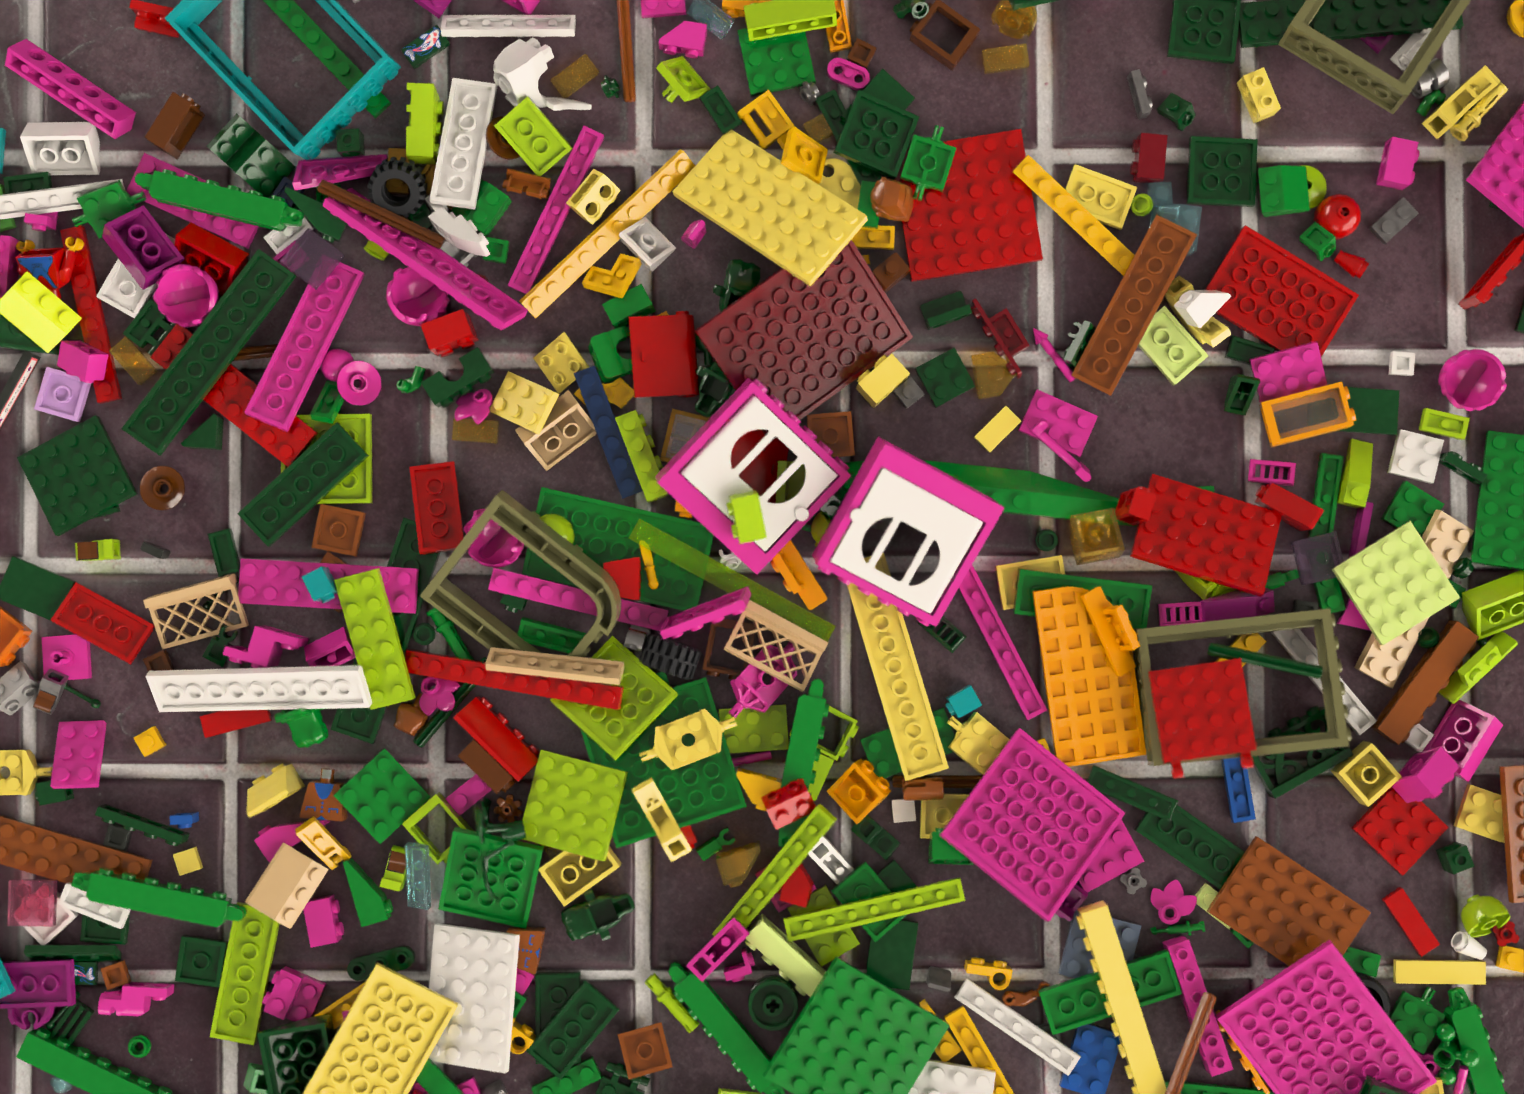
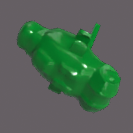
[274,708,328,748]

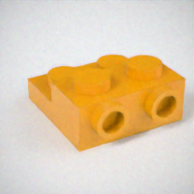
[826,759,892,824]

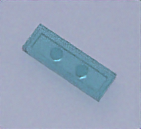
[405,842,431,910]

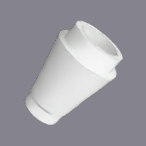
[1451,931,1487,960]

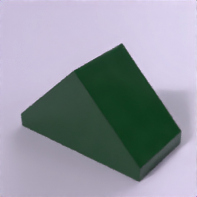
[1224,374,1260,416]
[181,413,224,450]

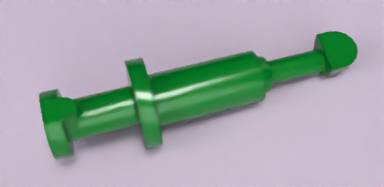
[1151,920,1205,936]

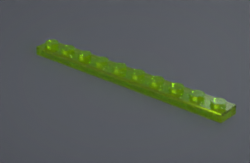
[628,519,836,642]

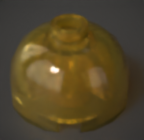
[991,0,1037,39]

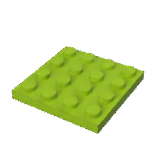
[281,414,372,504]
[550,636,678,761]
[523,750,628,861]

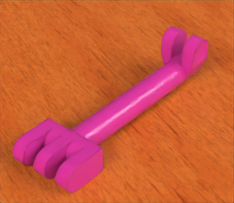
[1030,418,1091,482]

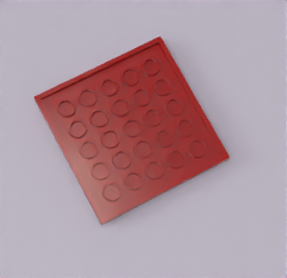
[894,129,1043,282]

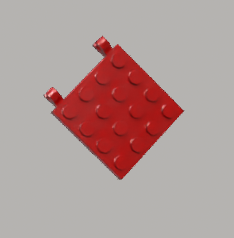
[1148,658,1257,778]

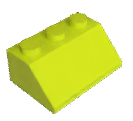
[0,272,82,353]

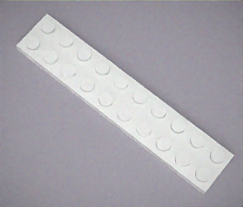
[146,665,372,712]

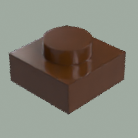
[847,38,877,69]
[143,650,175,672]

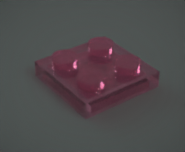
[7,879,57,927]

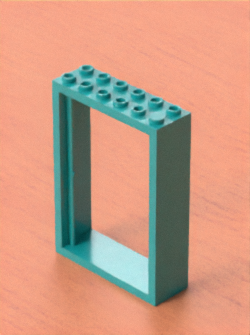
[165,0,401,160]

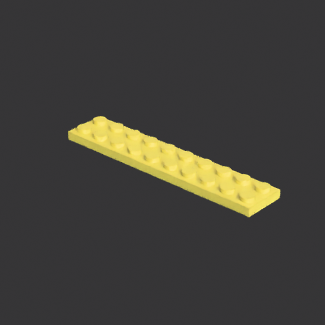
[846,552,949,781]

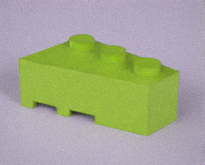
[406,83,444,165]

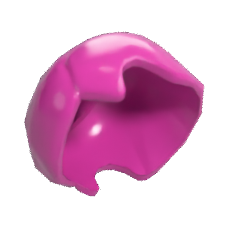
[320,349,354,382]

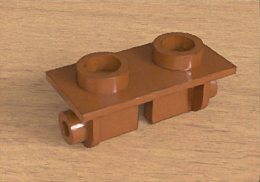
[503,168,551,200]

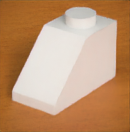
[1174,290,1231,328]

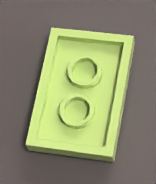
[1138,306,1208,386]

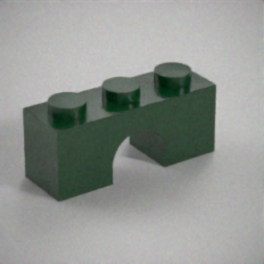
[421,347,495,408]

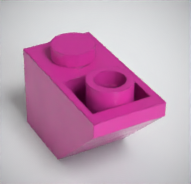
[659,21,707,58]

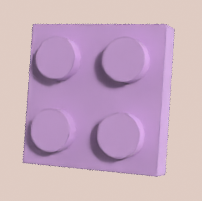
[34,367,91,422]

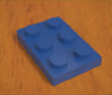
[1059,1024,1120,1094]

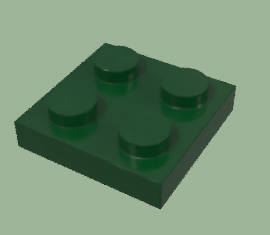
[915,347,975,408]
[175,935,228,988]

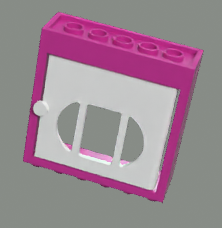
[655,378,851,575]
[812,436,1004,627]

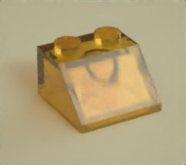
[1070,508,1125,566]
[716,840,761,888]

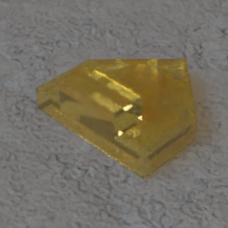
[971,352,1015,400]

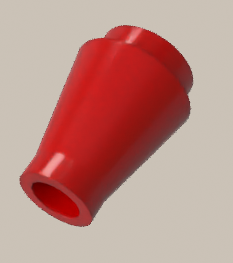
[1334,250,1370,279]

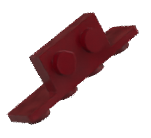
[971,298,1030,379]

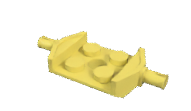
[639,708,737,770]
[0,750,53,796]

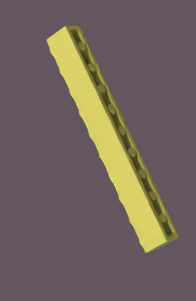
[1076,900,1167,1094]

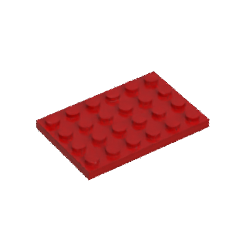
[1204,225,1359,357]
[1130,474,1282,597]

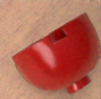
[1313,194,1361,240]

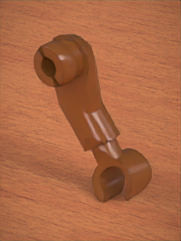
[1002,981,1050,1007]

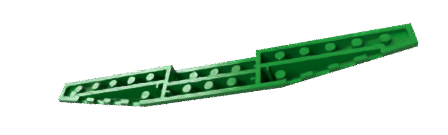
[826,460,1137,527]

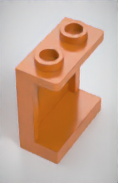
[0,606,33,667]

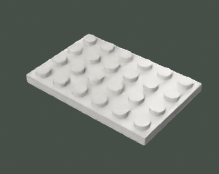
[429,923,520,1073]

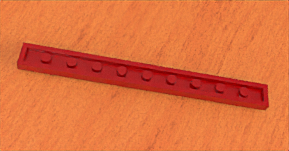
[405,649,624,710]

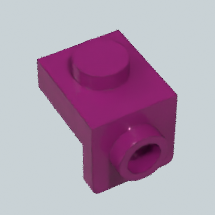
[1056,884,1088,922]

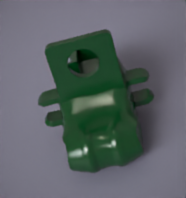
[713,259,761,312]
[695,361,735,417]
[561,889,635,941]

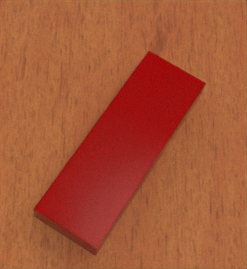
[199,710,272,738]
[1382,887,1440,957]

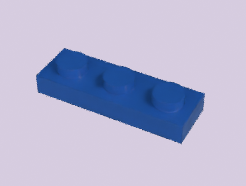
[1221,757,1256,823]

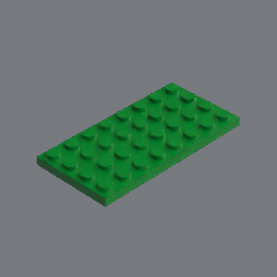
[522,487,714,611]

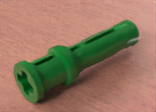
[426,608,474,660]

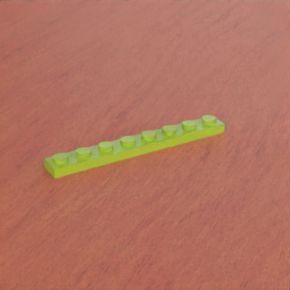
[712,804,837,936]
[783,877,965,942]

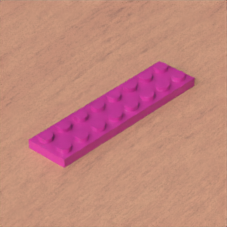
[244,255,364,432]
[238,559,419,614]

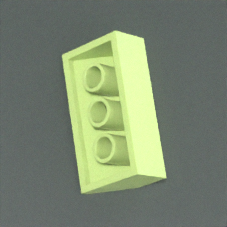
[745,913,826,997]

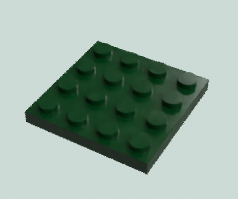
[17,415,138,536]

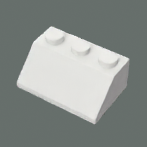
[20,122,100,175]

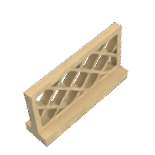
[143,573,249,650]
[723,600,828,692]

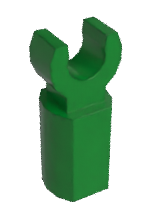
[1266,569,1300,590]
[696,827,735,861]

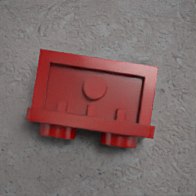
[761,778,816,830]

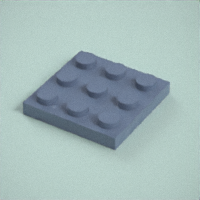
[1058,910,1141,978]

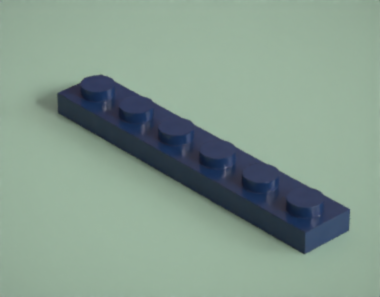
[574,365,643,499]

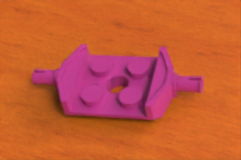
[728,642,797,718]

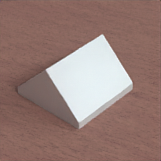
[619,217,676,272]

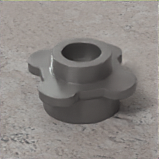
[799,81,820,106]
[1120,867,1147,894]

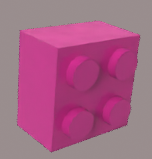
[1392,746,1459,803]

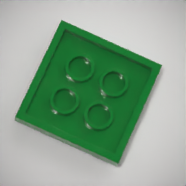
[737,28,816,97]
[333,748,430,844]

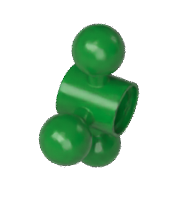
[1433,1023,1480,1085]

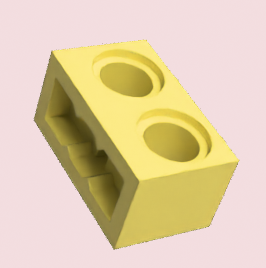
[1237,68,1281,124]
[566,169,621,225]

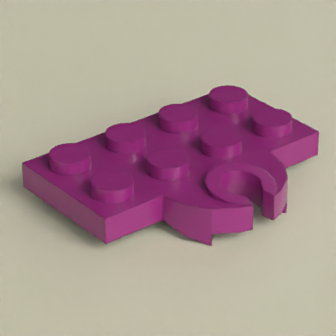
[0,959,76,1030]

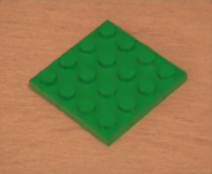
[438,827,544,929]

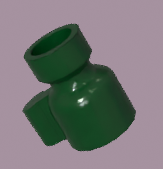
[893,0,929,19]

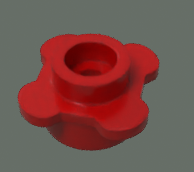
[1492,921,1519,947]

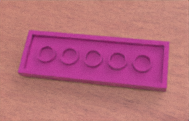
[126,153,259,249]

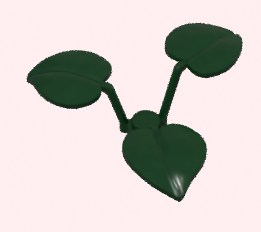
[474,798,526,900]

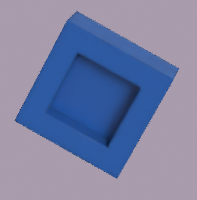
[169,812,199,828]

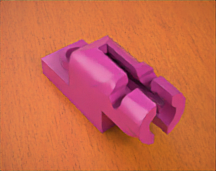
[98,982,174,1017]

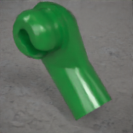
[1416,89,1446,117]
[396,366,426,393]

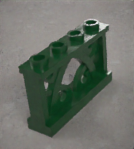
[1252,705,1353,799]

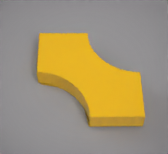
[574,377,634,409]

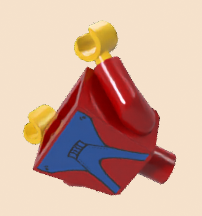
[15,237,84,299]

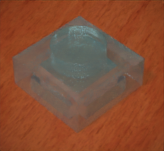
[1147,182,1173,207]

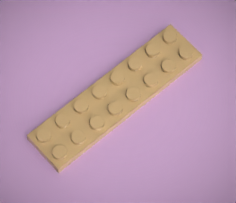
[1354,510,1474,689]

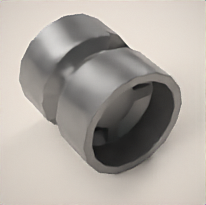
[1410,58,1450,99]

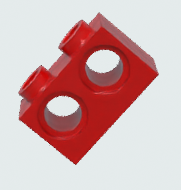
[1113,486,1157,526]

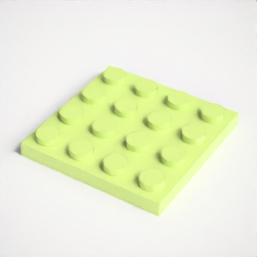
[1332,521,1460,645]

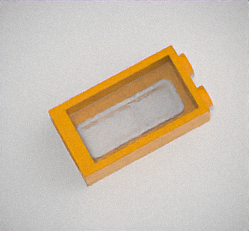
[1259,382,1356,447]

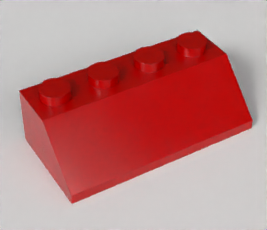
[453,696,540,781]

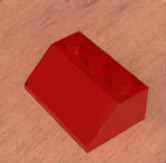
[174,222,249,296]

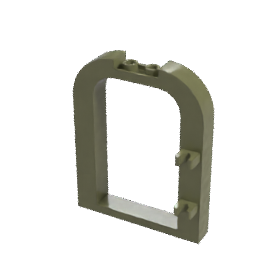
[420,490,621,658]

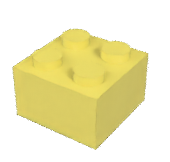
[856,354,910,408]
[1330,741,1402,807]

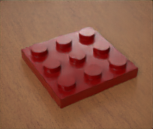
[1352,786,1449,876]

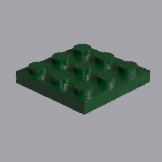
[1167,0,1241,64]
[833,90,919,179]
[1187,136,1258,207]

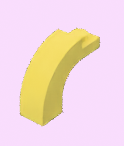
[1422,65,1500,139]
[1165,275,1231,347]
[632,778,692,862]

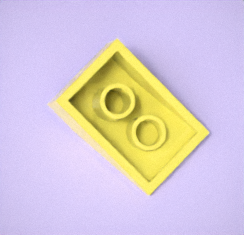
[247,763,306,817]

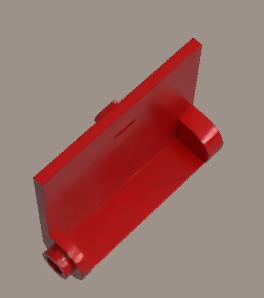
[628,311,699,398]
[725,419,789,503]

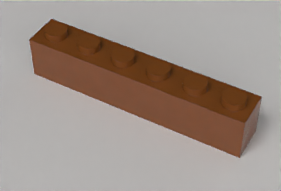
[1371,621,1479,745]

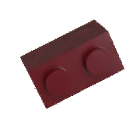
[1130,133,1168,184]

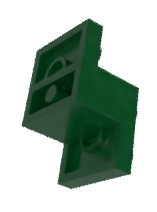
[207,113,296,198]

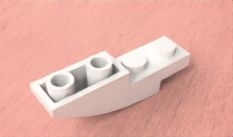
[425,194,490,257]

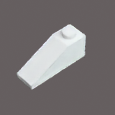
[809,836,854,884]

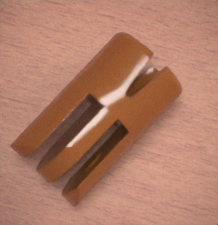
[902,777,944,801]

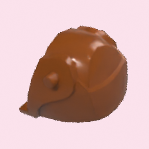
[870,177,914,222]

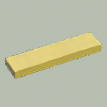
[1393,959,1486,985]

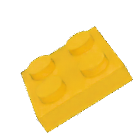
[781,126,828,184]

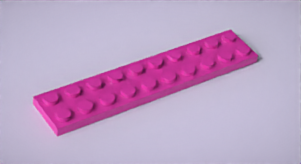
[323,188,528,330]

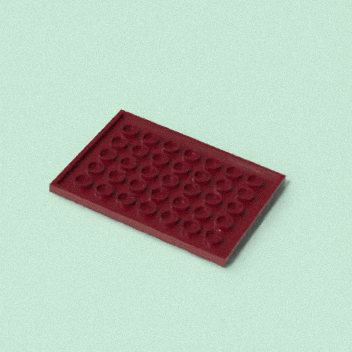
[695,239,913,441]

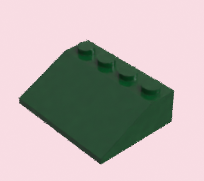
[257,1014,335,1094]

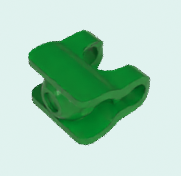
[588,326,632,383]

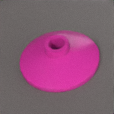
[337,361,381,406]

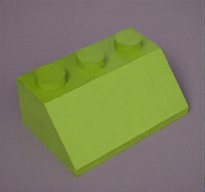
[1462,570,1524,641]

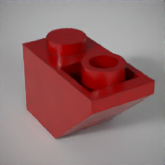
[777,863,814,907]

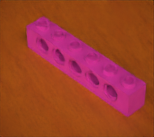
[5,39,136,139]
[1162,935,1233,1077]

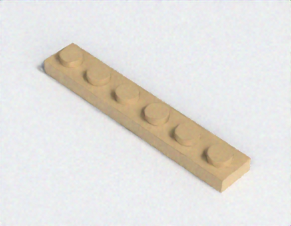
[485,647,624,685]

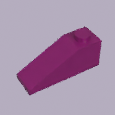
[1201,587,1275,622]

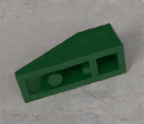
[284,187,347,244]

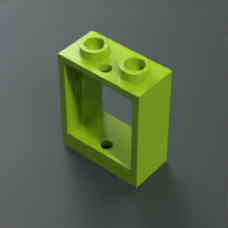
[789,705,859,761]
[402,792,474,865]

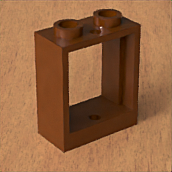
[910,0,980,71]
[144,92,205,160]
[702,618,755,679]
[458,739,517,794]

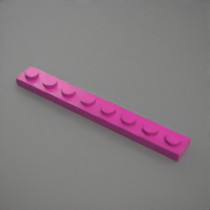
[508,126,604,295]
[959,565,1047,720]
[488,568,669,631]

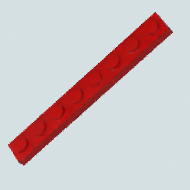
[60,225,122,404]

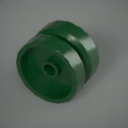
[748,974,798,1031]

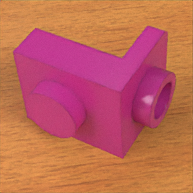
[24,212,58,232]
[724,948,755,982]

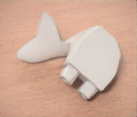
[493,37,591,111]

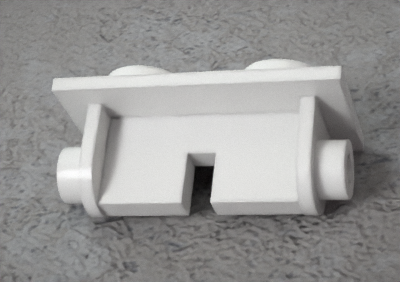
[1390,28,1432,71]

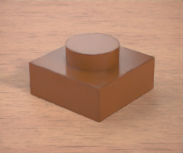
[100,960,132,990]

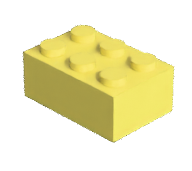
[539,846,622,906]

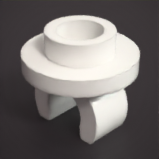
[719,549,741,570]

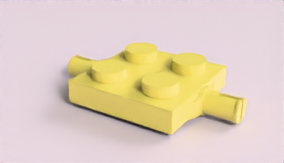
[947,712,1009,775]

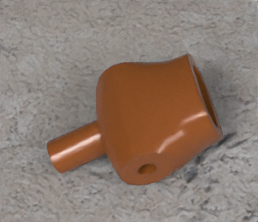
[393,693,428,736]

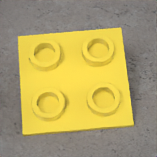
[533,332,589,394]

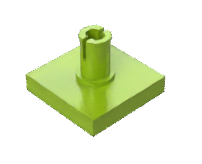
[656,56,711,102]

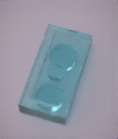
[687,0,735,40]

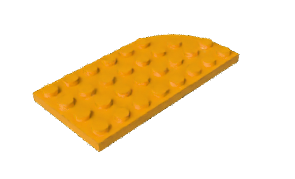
[1032,586,1146,767]

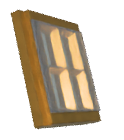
[660,409,724,467]

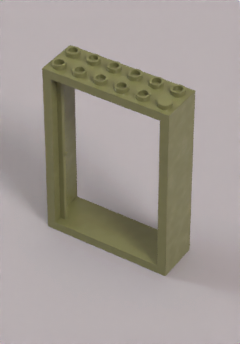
[1278,0,1471,114]
[1133,609,1351,766]

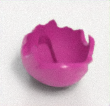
[153,264,219,327]
[386,267,450,326]
[1438,349,1507,411]
[464,509,524,568]

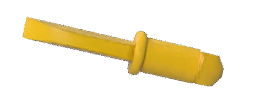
[639,540,659,590]

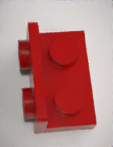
[129,0,179,38]

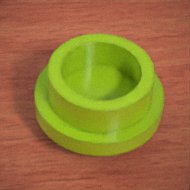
[1131,194,1153,216]

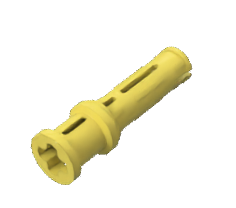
[1450,82,1508,141]

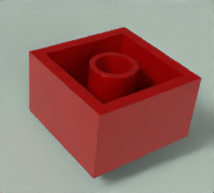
[420,309,479,357]

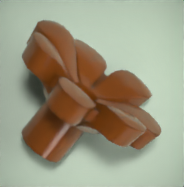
[493,794,523,823]

